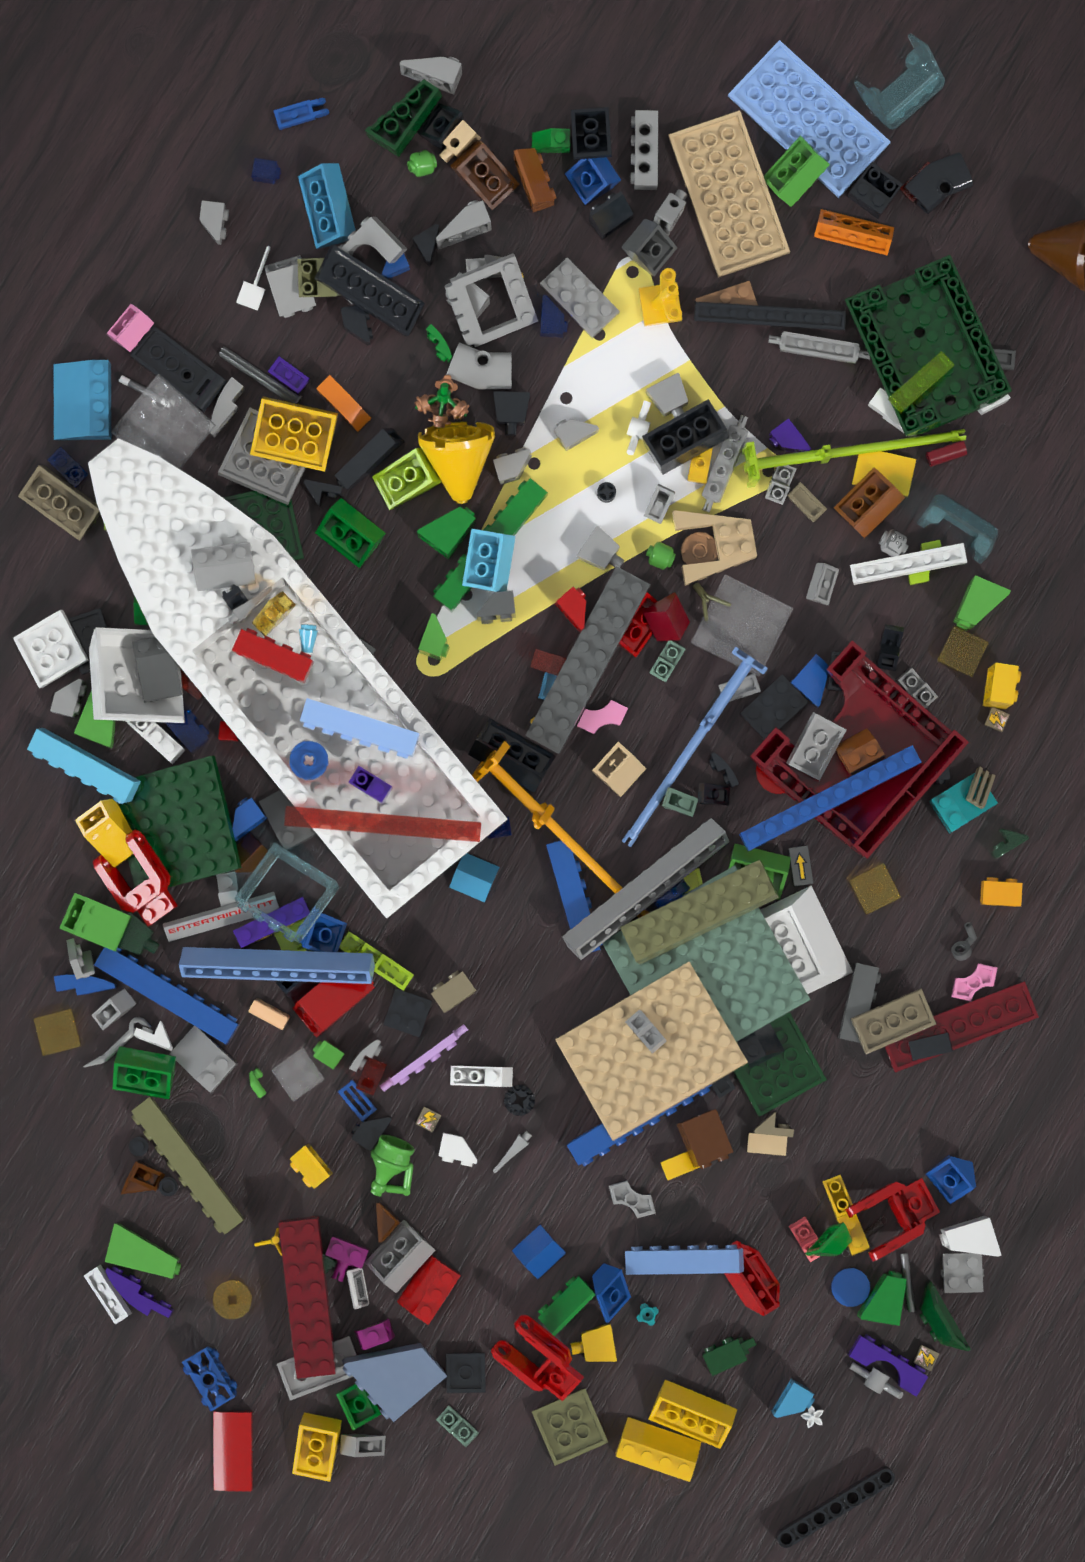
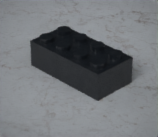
[642,399,729,475]

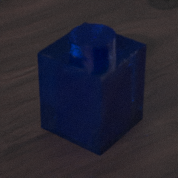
[252,158,281,184]

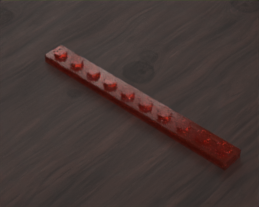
[284,806,481,842]

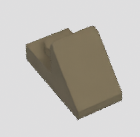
[753,1112,794,1137]

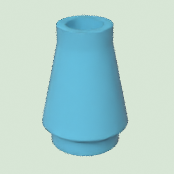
[299,624,318,653]

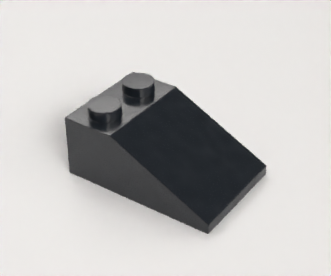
[571,107,612,160]

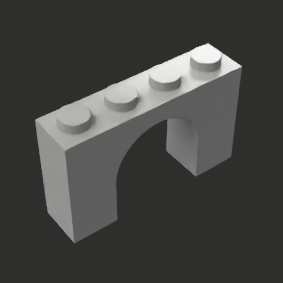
[339,217,407,304]

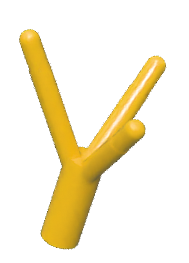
[254,1228,282,1256]

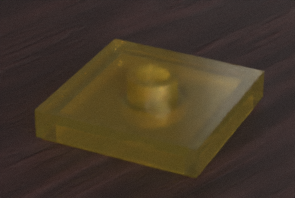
[937,626,989,677]
[849,863,901,915]
[34,1009,81,1056]

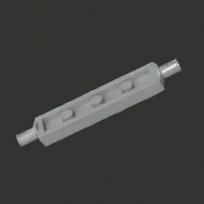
[768,331,870,364]
[702,415,748,513]

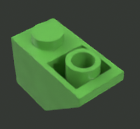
[313,1040,345,1069]

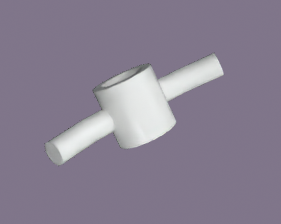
[627,400,651,455]

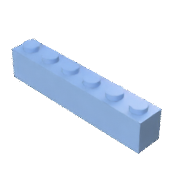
[300,698,420,759]

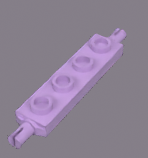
[379,1024,468,1092]

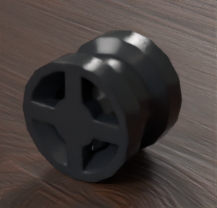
[597,482,616,503]

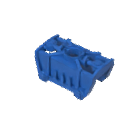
[182,1346,238,1412]

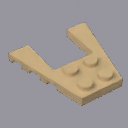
[672,510,757,586]

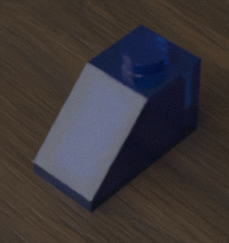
[540,295,568,338]

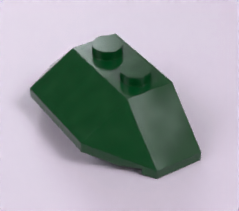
[919,1280,971,1351]

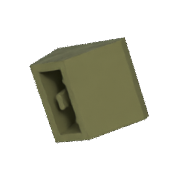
[297,258,340,297]

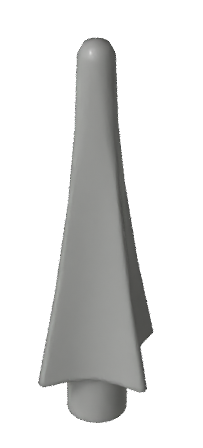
[228,587,272,624]
[493,1131,532,1173]

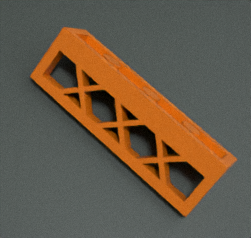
[814,209,894,255]

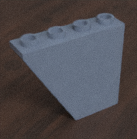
[342,1343,447,1422]

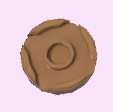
[681,532,718,565]

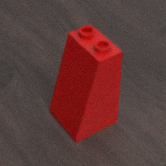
[292,981,375,1038]

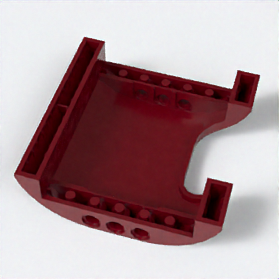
[750,641,969,859]

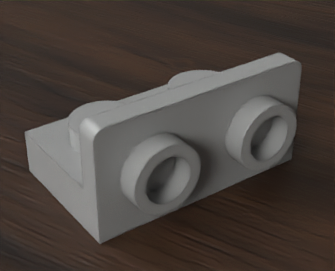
[66,938,95,979]

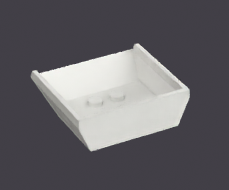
[89,627,185,723]
[760,886,853,994]

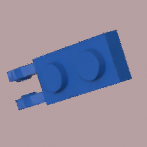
[273,98,329,130]

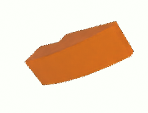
[316,375,371,432]

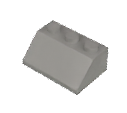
[191,542,256,591]
[365,1220,435,1293]

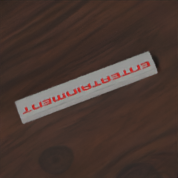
[163,892,279,942]

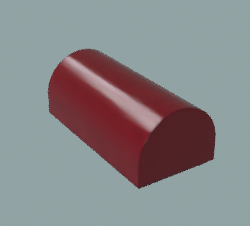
[925,441,967,467]

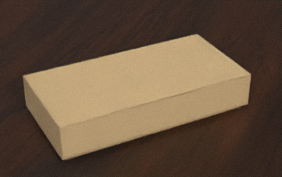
[747,1133,787,1156]

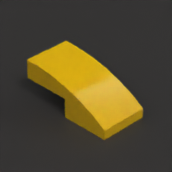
[660,1151,699,1180]

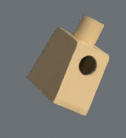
[439,120,481,163]

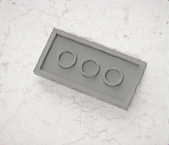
[540,258,620,338]
[277,1336,357,1400]

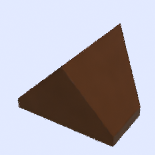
[235,832,277,873]
[121,1160,165,1194]
[376,1202,401,1243]

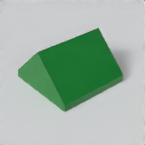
[336,1384,381,1430]

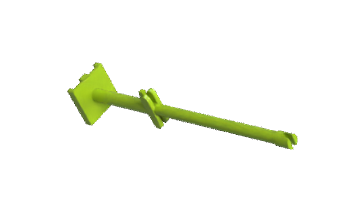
[741,429,966,488]

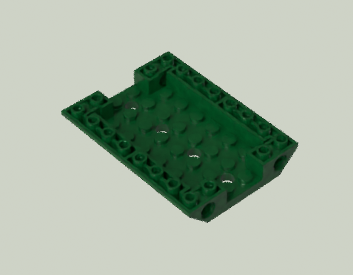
[845,255,1012,436]

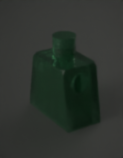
[118,912,160,955]

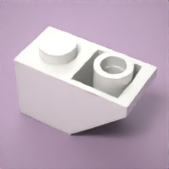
[439,1133,478,1167]

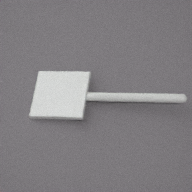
[236,246,270,311]

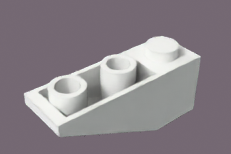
[450,1066,513,1087]

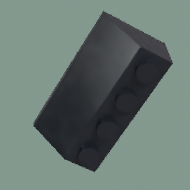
[468,718,556,793]
[737,1023,785,1069]

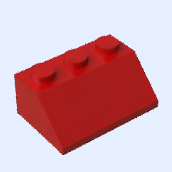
[618,592,658,657]
[397,1255,461,1325]

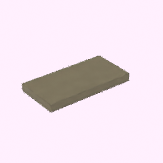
[850,988,936,1054]

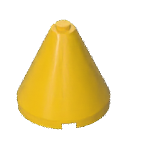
[418,422,495,504]

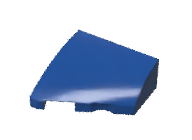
[791,654,829,708]

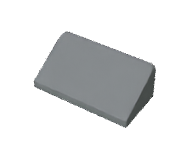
[806,563,839,605]

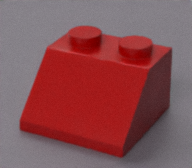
[555,586,586,633]

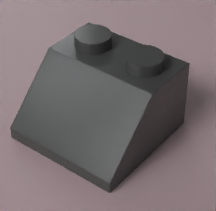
[621,219,677,276]

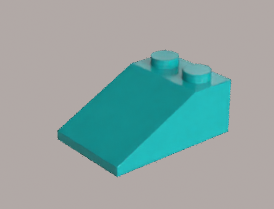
[929,773,998,833]

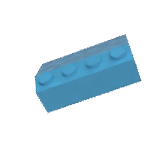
[54,360,111,440]

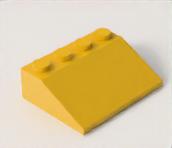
[250,397,338,472]

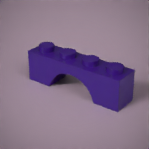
[848,1334,928,1397]

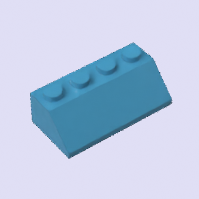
[298,163,355,249]

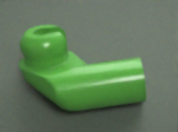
[249,1068,267,1098]

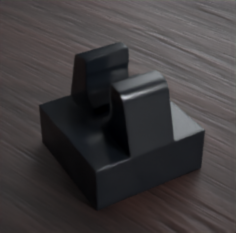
[222,585,248,612]

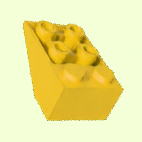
[75,799,137,867]

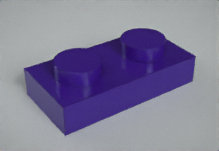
[268,356,310,395]

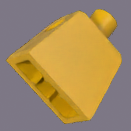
[571,1323,617,1362]

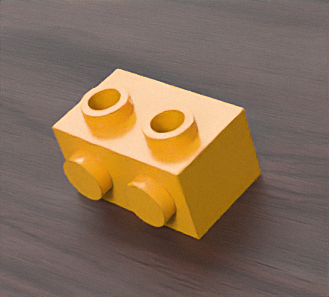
[980,877,1022,907]

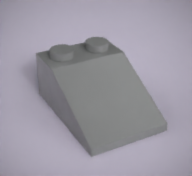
[400,57,462,94]
[436,200,491,250]
[169,1026,238,1093]

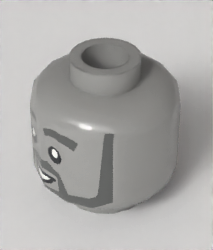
[879,529,909,557]

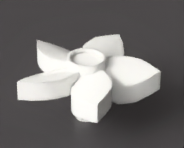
[801,1405,824,1428]

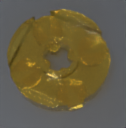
[213,1280,252,1319]

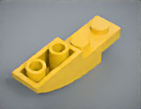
[823,1175,870,1256]

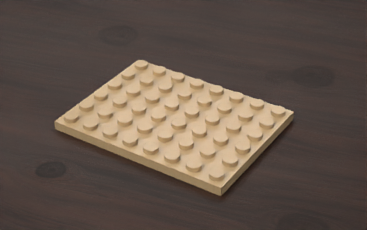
[555,962,748,1141]

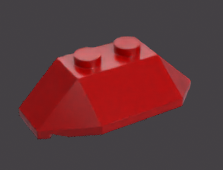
[724,1241,780,1316]

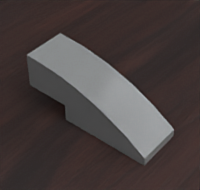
[210,377,245,438]

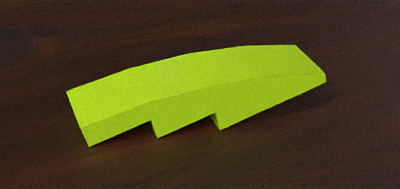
[339,931,414,991]

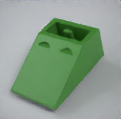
[60,893,131,952]

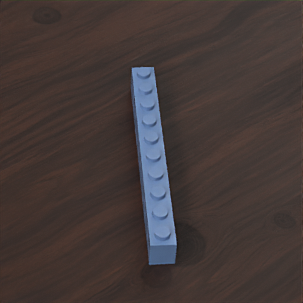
[179,947,375,984]

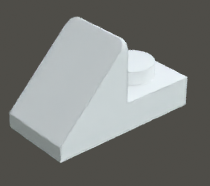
[134,1021,173,1051]

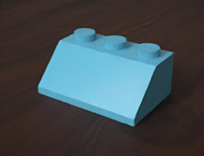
[462,529,516,592]

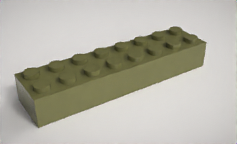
[620,860,779,965]

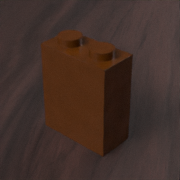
[677,1109,733,1169]

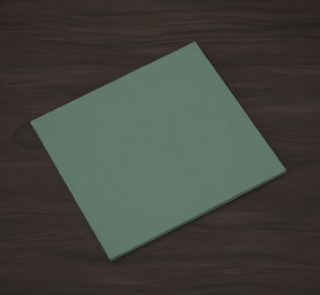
[603,866,811,1042]

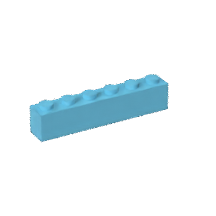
[27,728,141,804]

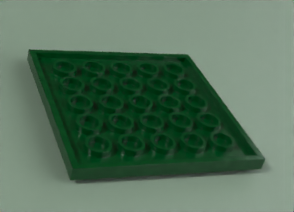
[117,756,242,888]

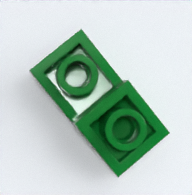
[426,324,452,363]

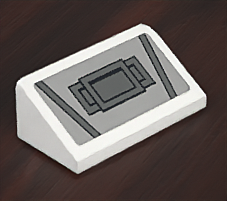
[347,1268,369,1309]

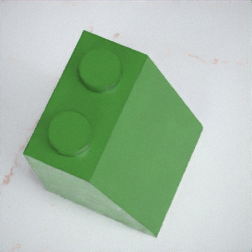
[953,575,1011,631]

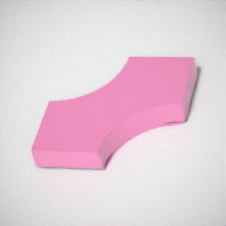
[577,700,628,734]
[951,964,997,1001]

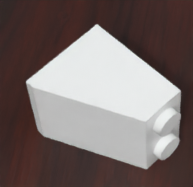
[939,1216,1001,1256]

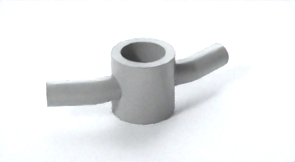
[850,1362,903,1399]

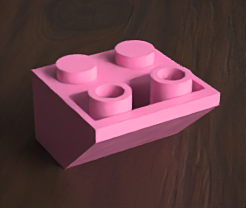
[107,304,154,352]

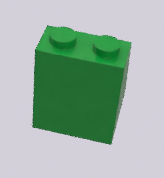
[417,507,476,560]
[857,1270,907,1326]

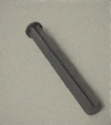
[219,347,303,404]

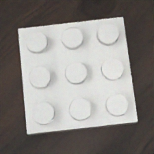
[13,610,89,688]

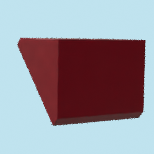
[642,592,690,641]

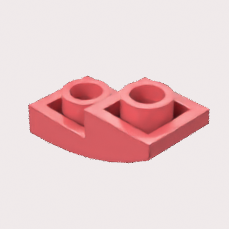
[788,1217,820,1262]

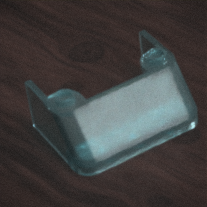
[854,33,945,129]

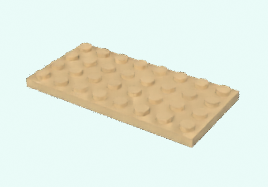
[668,110,790,278]

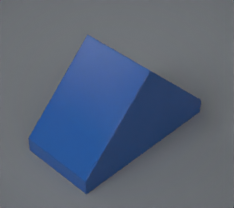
[381,254,410,279]

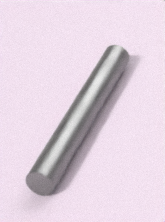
[900,1253,916,1312]

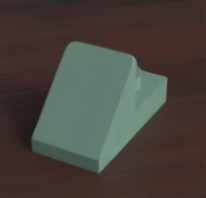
[662,787,698,817]

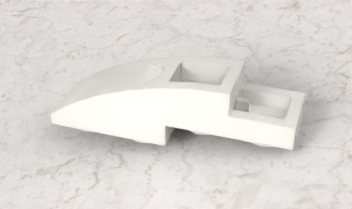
[126,721,185,764]

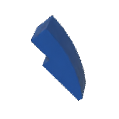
[54,975,117,996]

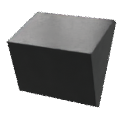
[418,103,463,150]

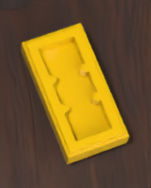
[687,447,713,484]

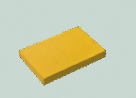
[852,451,916,497]

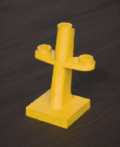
[639,268,682,327]

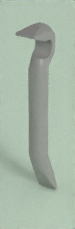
[83,1017,151,1067]

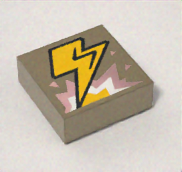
[984,707,1010,733]
[415,1107,441,1133]
[913,1345,939,1371]

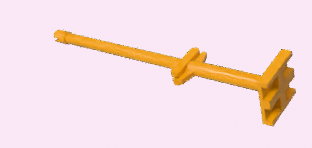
[472,741,649,918]

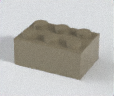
[431,970,477,1013]

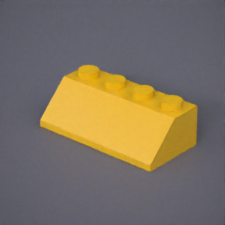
[648,1380,737,1449]
[616,1417,701,1482]

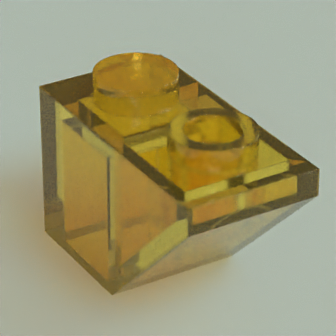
[252,591,296,636]

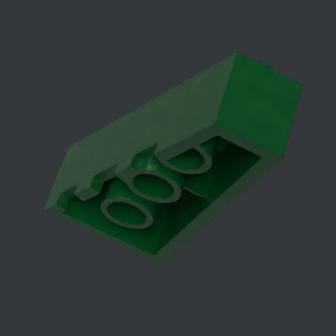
[365,79,442,157]

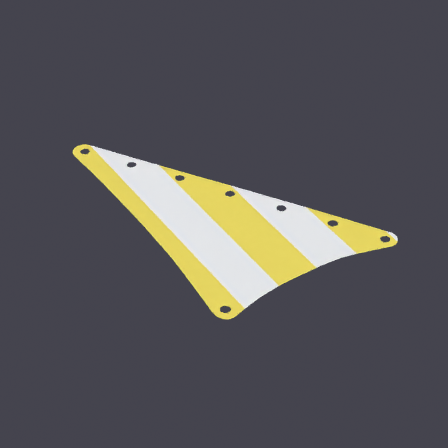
[416,257,776,677]

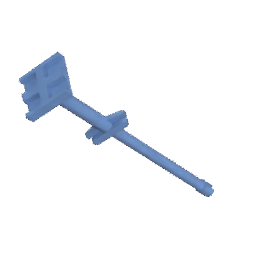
[622,647,768,847]

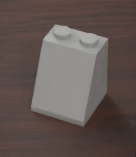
[264,255,316,318]

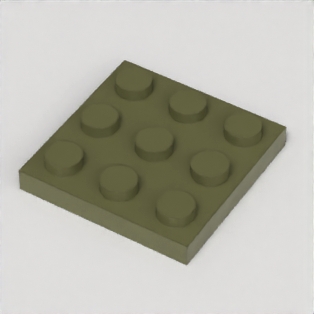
[532,1388,608,1466]

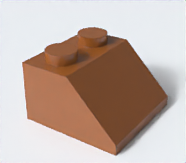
[836,728,886,777]

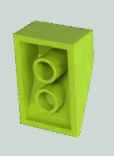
[372,448,441,510]

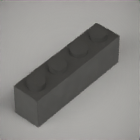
[838,963,881,1043]

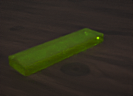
[888,351,954,413]

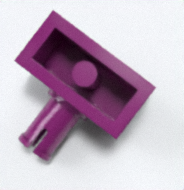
[325,1235,369,1282]

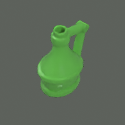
[371,1135,414,1196]

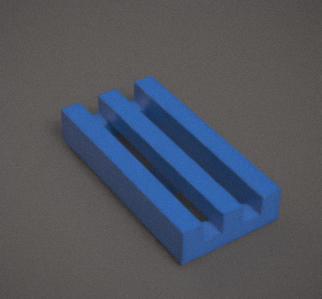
[338,1080,377,1122]

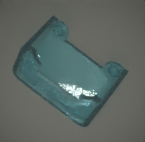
[917,494,998,564]

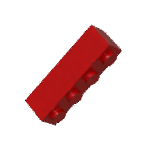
[232,628,314,684]

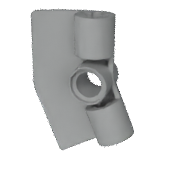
[446,342,512,389]

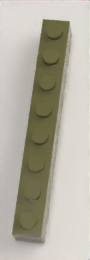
[131,1096,245,1234]

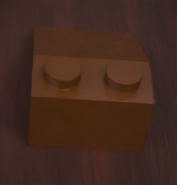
[450,140,520,210]

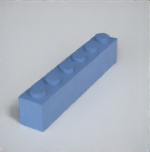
[625,1245,744,1275]

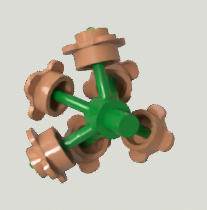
[415,375,469,428]

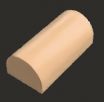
[249,998,290,1030]

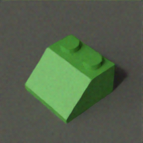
[418,613,450,661]

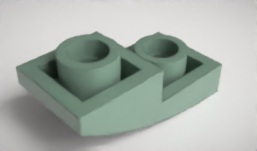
[649,641,686,683]
[436,1405,479,1447]

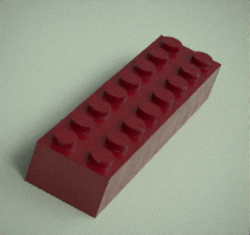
[278,1216,337,1379]

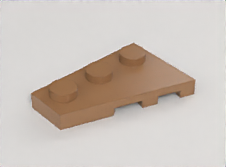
[695,281,758,305]

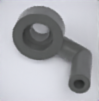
[951,922,977,961]

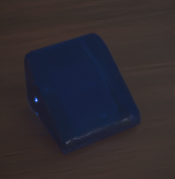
[488,816,512,839]

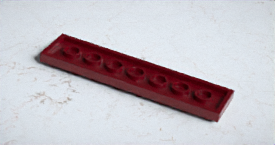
[885,981,1039,1072]

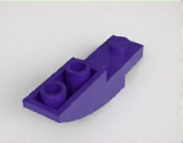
[105,1266,174,1318]

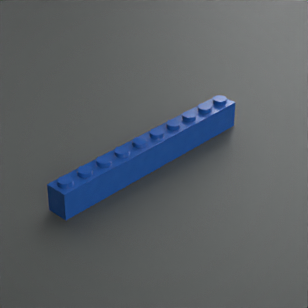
[739,745,921,852]

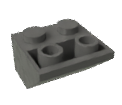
[477,590,516,624]

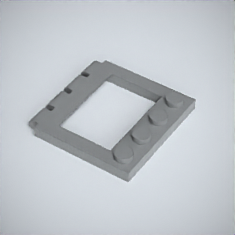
[445,253,538,347]

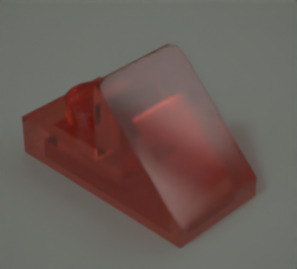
[356,1057,387,1095]

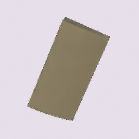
[18,465,101,541]

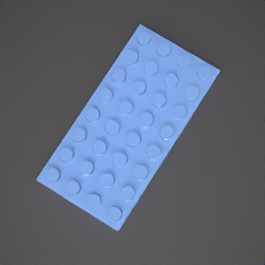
[728,40,890,198]

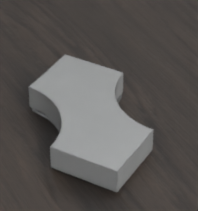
[609,1181,656,1218]

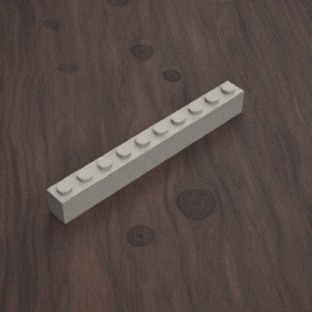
[562,818,730,960]

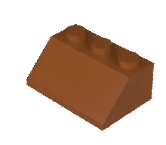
[514,148,556,213]
[834,467,905,538]

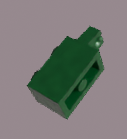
[702,1336,757,1376]

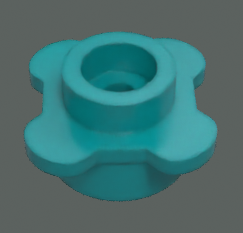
[637,1303,659,1326]

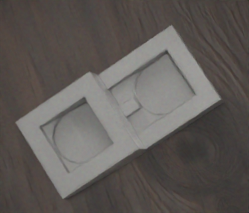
[626,1010,667,1054]

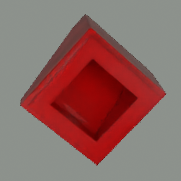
[218,721,239,742]

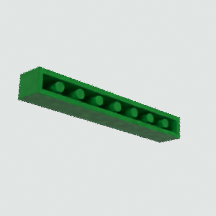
[433,478,548,613]

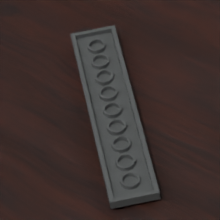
[525,566,651,754]

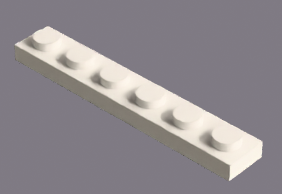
[850,543,967,585]

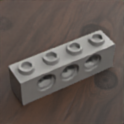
[631,110,658,190]

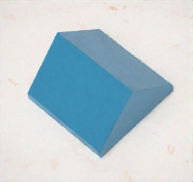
[449,853,499,902]

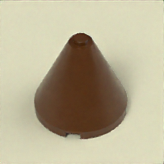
[1028,219,1085,292]

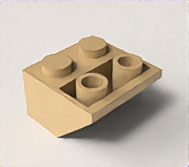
[592,742,646,797]

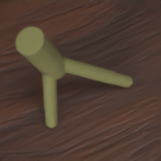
[693,583,731,621]

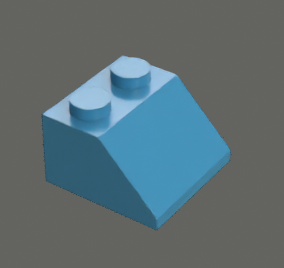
[771,1378,815,1418]

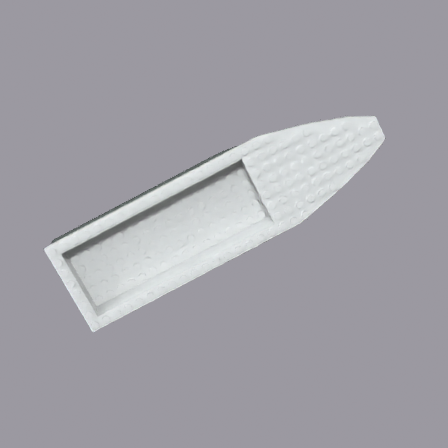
[88,438,508,918]

